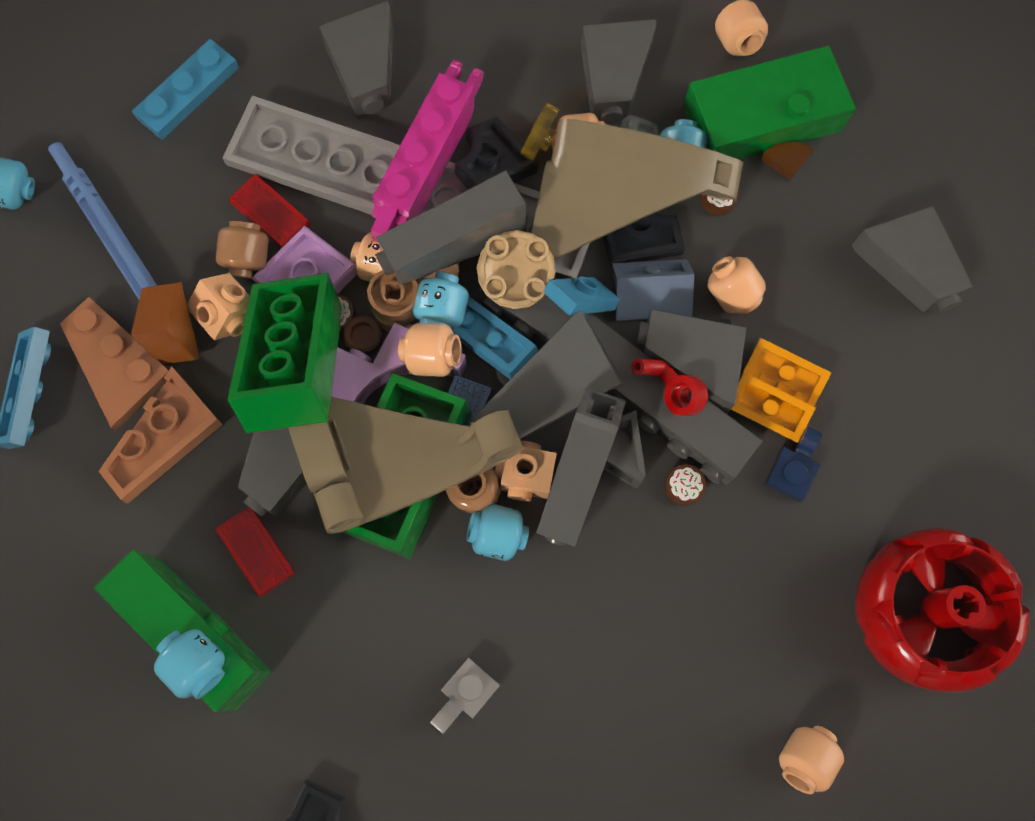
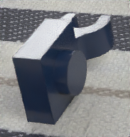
[764,426,823,502]

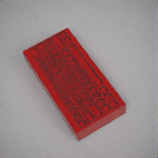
[229,174,311,248]
[215,507,296,597]

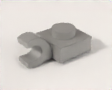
[430,657,500,734]

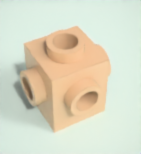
[187,273,250,340]
[495,441,557,502]

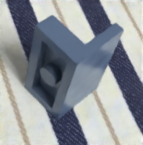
[612,259,694,321]

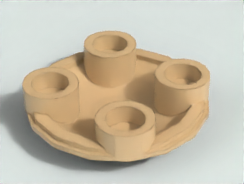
[477,230,556,309]

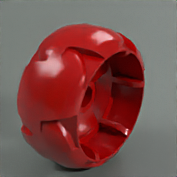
[855,528,1030,692]

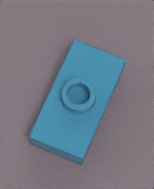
[543,276,621,316]

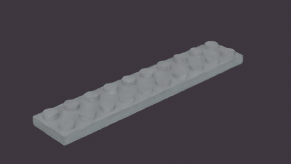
[222,95,590,279]

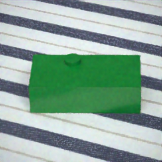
[683,45,856,160]
[227,273,342,433]
[342,373,472,560]
[94,549,273,712]

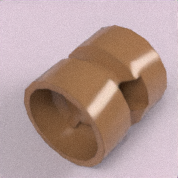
[367,270,420,332]

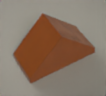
[131,282,200,364]

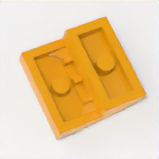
[731,338,831,443]

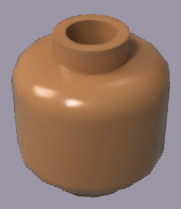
[216,221,269,279]
[446,468,501,514]

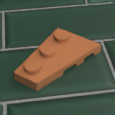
[60,297,169,431]
[98,366,223,504]

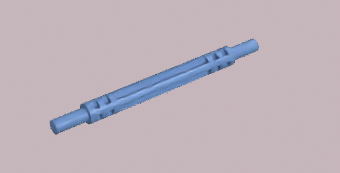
[48,142,157,300]

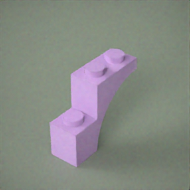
[331,323,467,404]

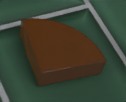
[761,142,815,181]

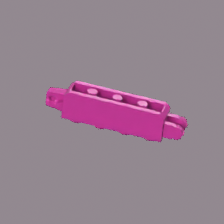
[371,59,484,242]

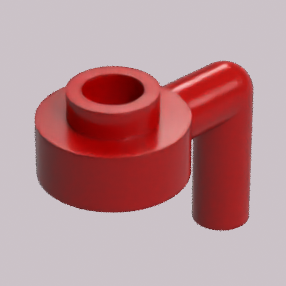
[631,358,708,416]

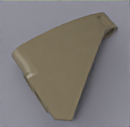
[531,119,744,260]
[288,396,523,534]

